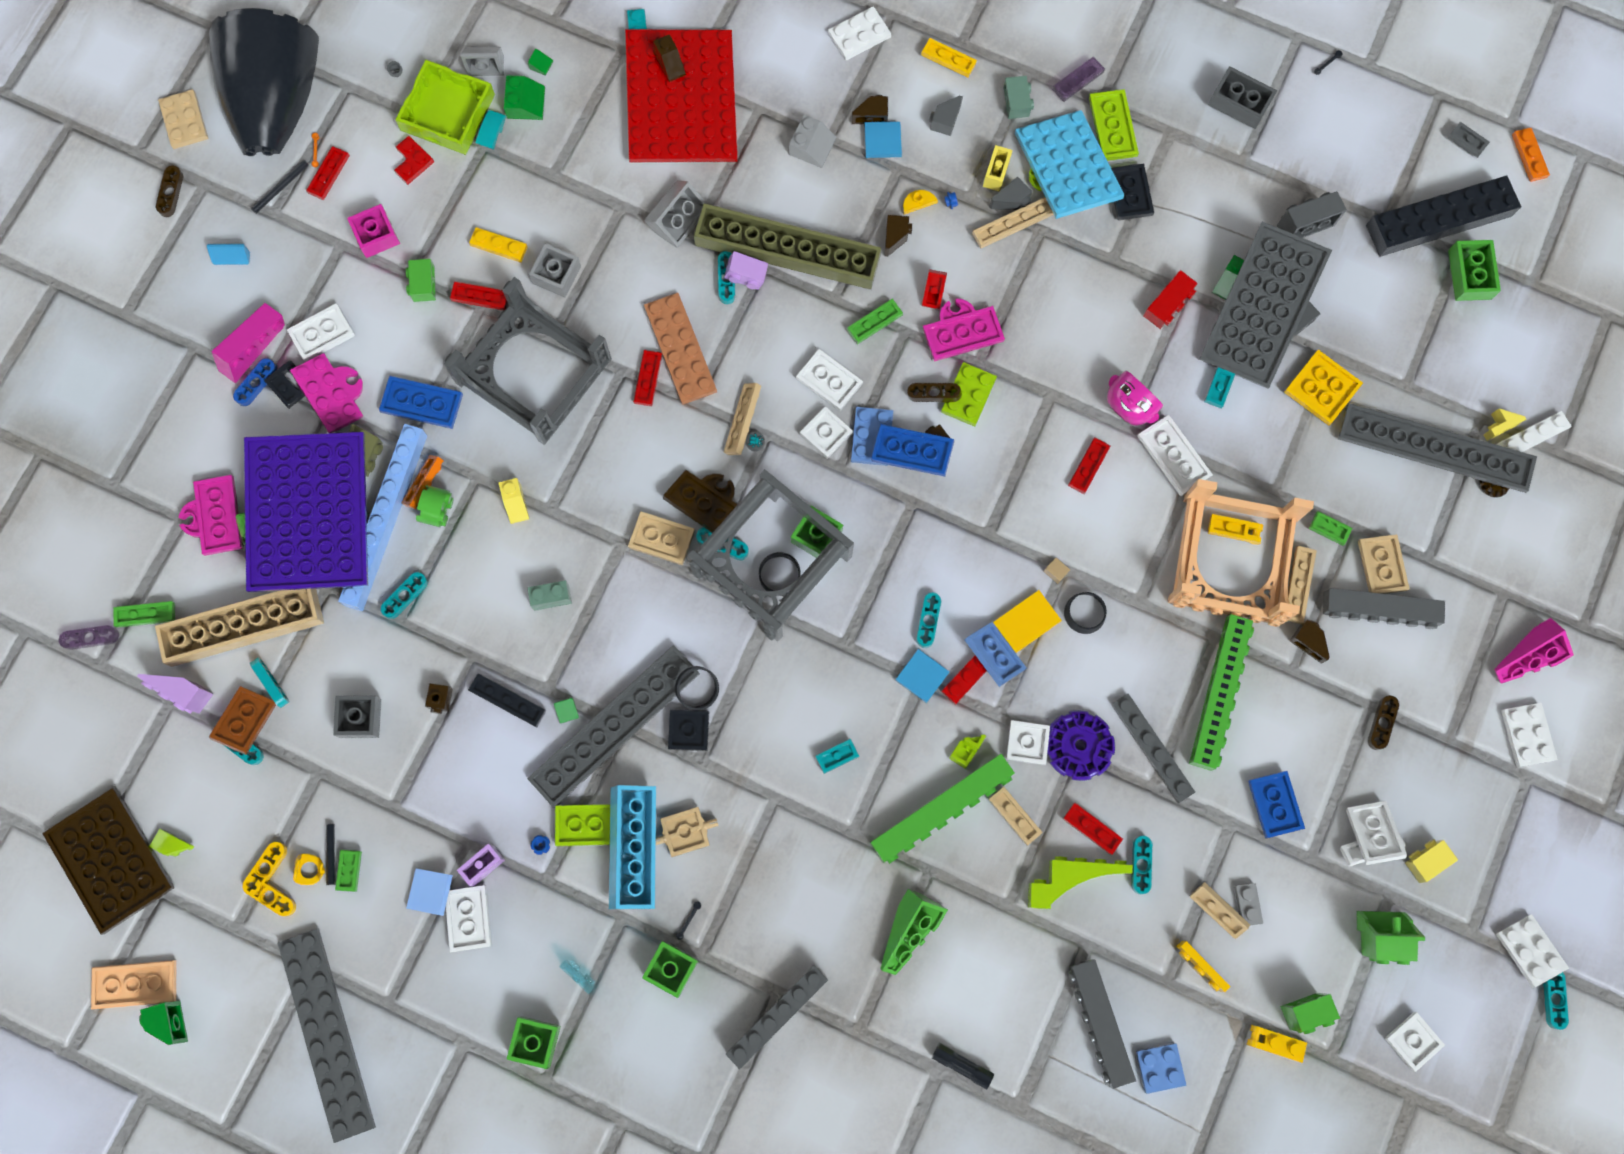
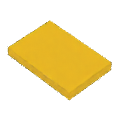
[993,590,1062,653]

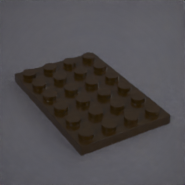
[42,788,175,935]

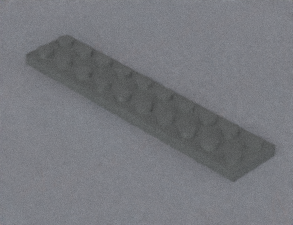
[1338,403,1537,493]
[527,645,700,808]
[278,929,376,1143]

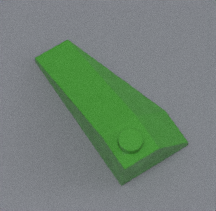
[880,889,948,975]

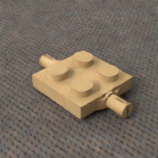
[656,807,719,857]

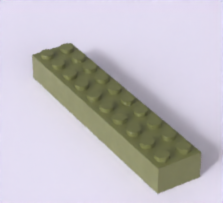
[694,204,881,290]

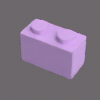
[724,251,768,290]
[457,843,505,887]

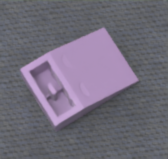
[137,674,213,714]

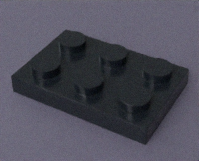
[1111,163,1155,220]

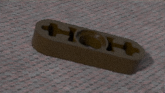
[155,165,184,217]
[907,383,962,402]
[1368,695,1399,750]

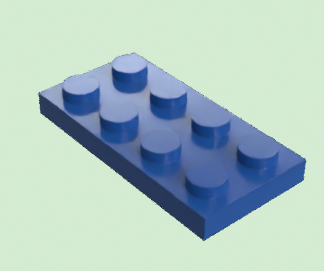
[379,376,463,429]
[871,424,955,477]

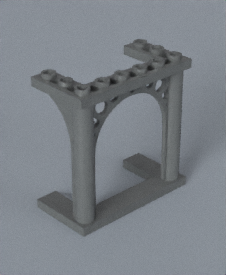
[444,277,612,445]
[687,469,854,642]

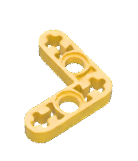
[242,842,296,916]

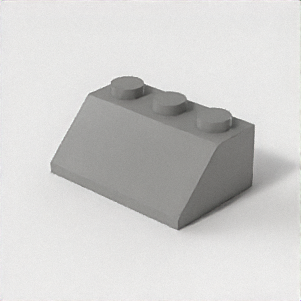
[644,180,707,248]

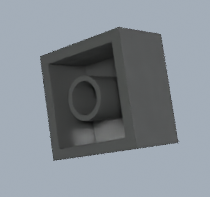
[333,696,381,738]

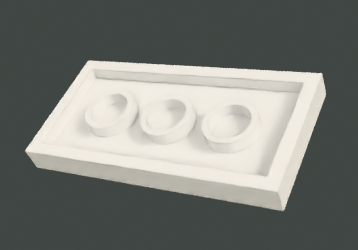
[1137,415,1213,496]

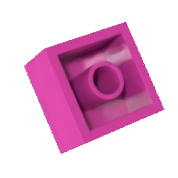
[347,204,400,258]

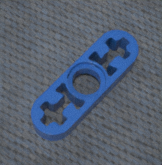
[233,359,277,406]

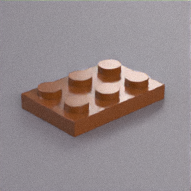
[209,686,277,755]

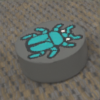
[746,432,765,452]

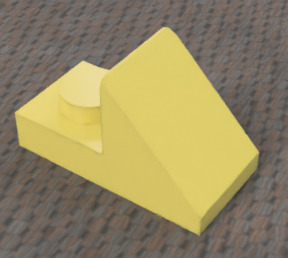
[1483,409,1526,441]

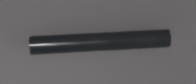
[326,824,335,885]

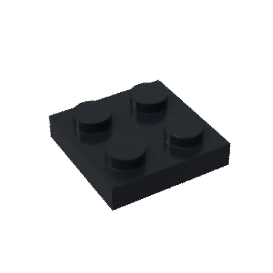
[668,710,709,751]

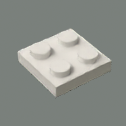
[800,406,853,459]
[1006,720,1050,765]
[1385,1012,1445,1072]

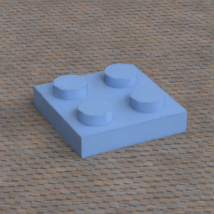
[1135,1043,1187,1094]

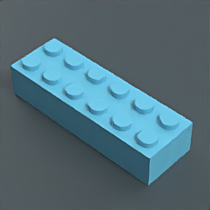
[609,785,656,909]

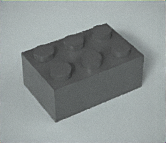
[1208,66,1278,129]
[1277,191,1347,238]

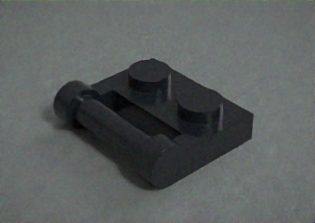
[264,361,305,409]

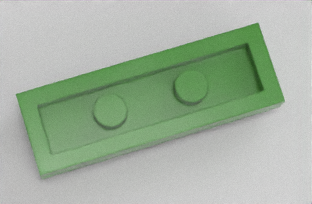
[847,298,903,345]
[113,601,175,628]

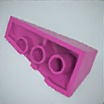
[1494,618,1574,684]

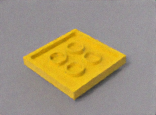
[1284,350,1363,426]

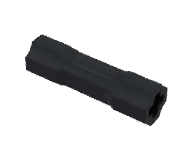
[932,1043,994,1090]

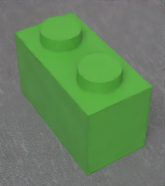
[406,259,436,302]

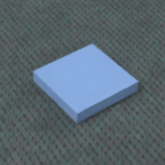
[406,868,453,916]

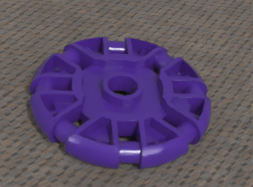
[1047,710,1115,781]

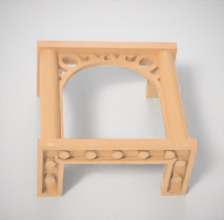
[1168,479,1314,627]

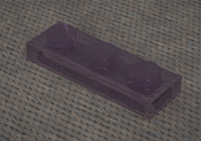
[1052,56,1105,102]

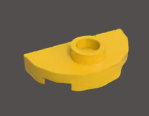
[903,190,938,215]

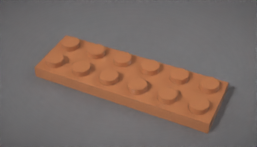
[644,293,717,405]

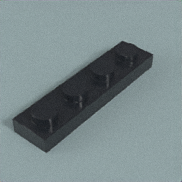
[468,674,546,728]

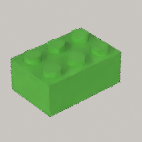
[1448,240,1501,301]

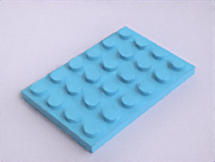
[1015,110,1124,219]

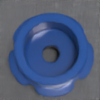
[944,192,958,209]
[531,835,550,855]

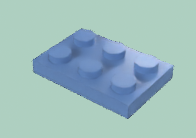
[851,407,893,466]
[965,622,1027,687]

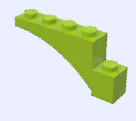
[1028,856,1133,909]

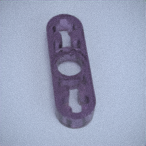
[58,625,119,650]

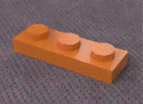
[1512,127,1550,182]
[401,455,444,509]

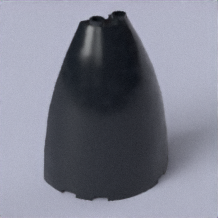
[209,8,319,156]

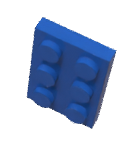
[1248,771,1305,839]

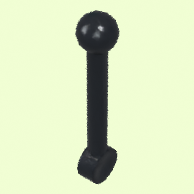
[1314,50,1343,75]
[676,902,701,940]

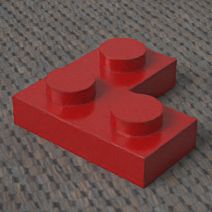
[394,136,434,185]

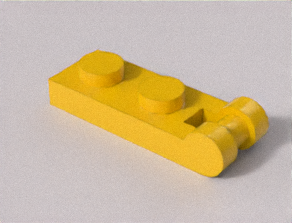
[1208,514,1263,545]
[1246,1025,1307,1063]

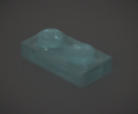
[559,960,597,994]

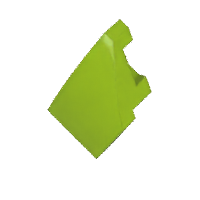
[949,734,986,769]
[149,828,194,857]

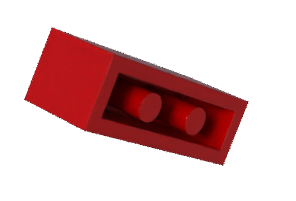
[1143,270,1198,329]

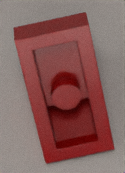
[922,269,947,309]

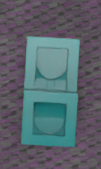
[475,110,506,150]

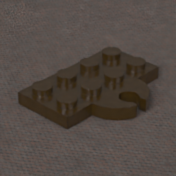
[663,470,738,533]

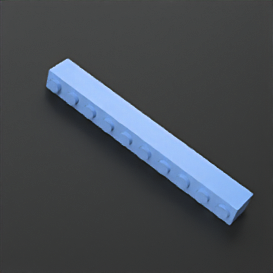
[338,424,427,611]

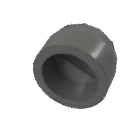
[387,61,403,77]

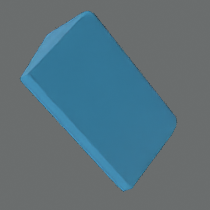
[207,244,250,265]

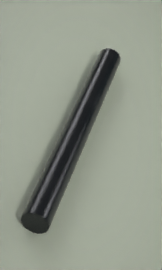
[251,160,309,214]

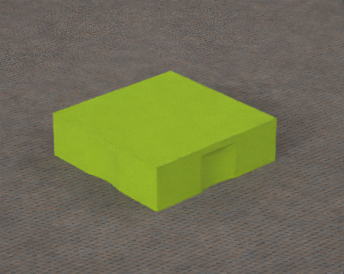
[395,60,495,155]

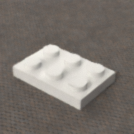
[828,6,891,61]
[287,303,355,362]
[796,349,863,411]
[1501,703,1558,767]
[1346,801,1407,865]
[446,885,492,953]
[1496,914,1569,989]

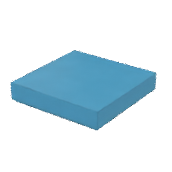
[864,122,902,158]
[895,649,949,704]

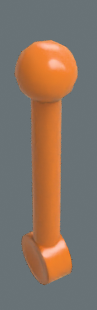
[311,133,320,168]

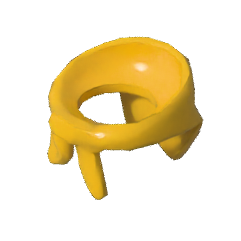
[293,853,325,885]

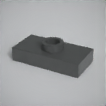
[1448,122,1490,158]

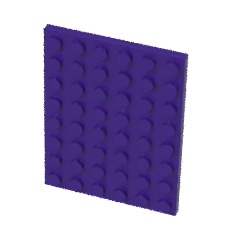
[244,432,368,592]

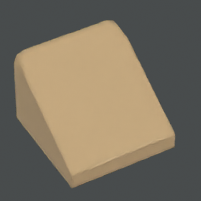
[1044,558,1070,584]

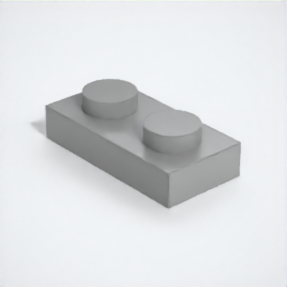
[1234,883,1264,926]

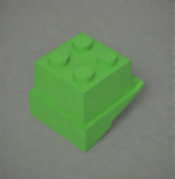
[1357,911,1425,965]

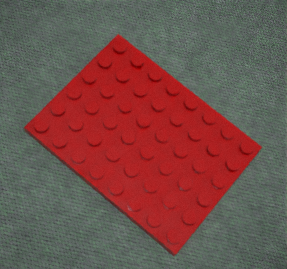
[625,29,738,163]

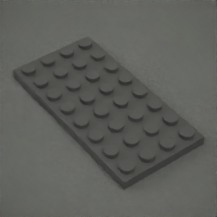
[1199,221,1332,389]

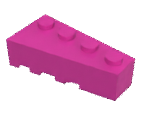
[211,303,285,384]

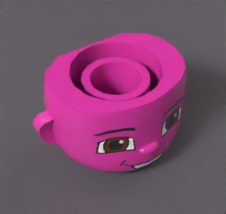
[1107,370,1163,425]

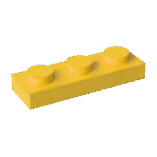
[921,38,977,78]
[469,227,528,263]
[1176,941,1231,992]

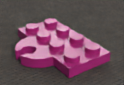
[923,299,1005,362]
[290,353,363,433]
[178,475,243,556]

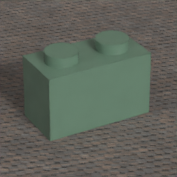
[1003,76,1034,119]
[527,580,572,611]

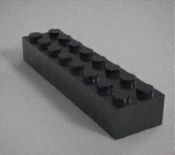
[1366,175,1522,257]

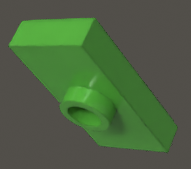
[1308,511,1352,546]
[335,850,362,892]

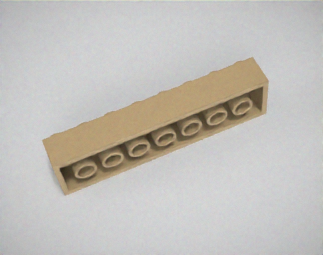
[155,589,324,667]

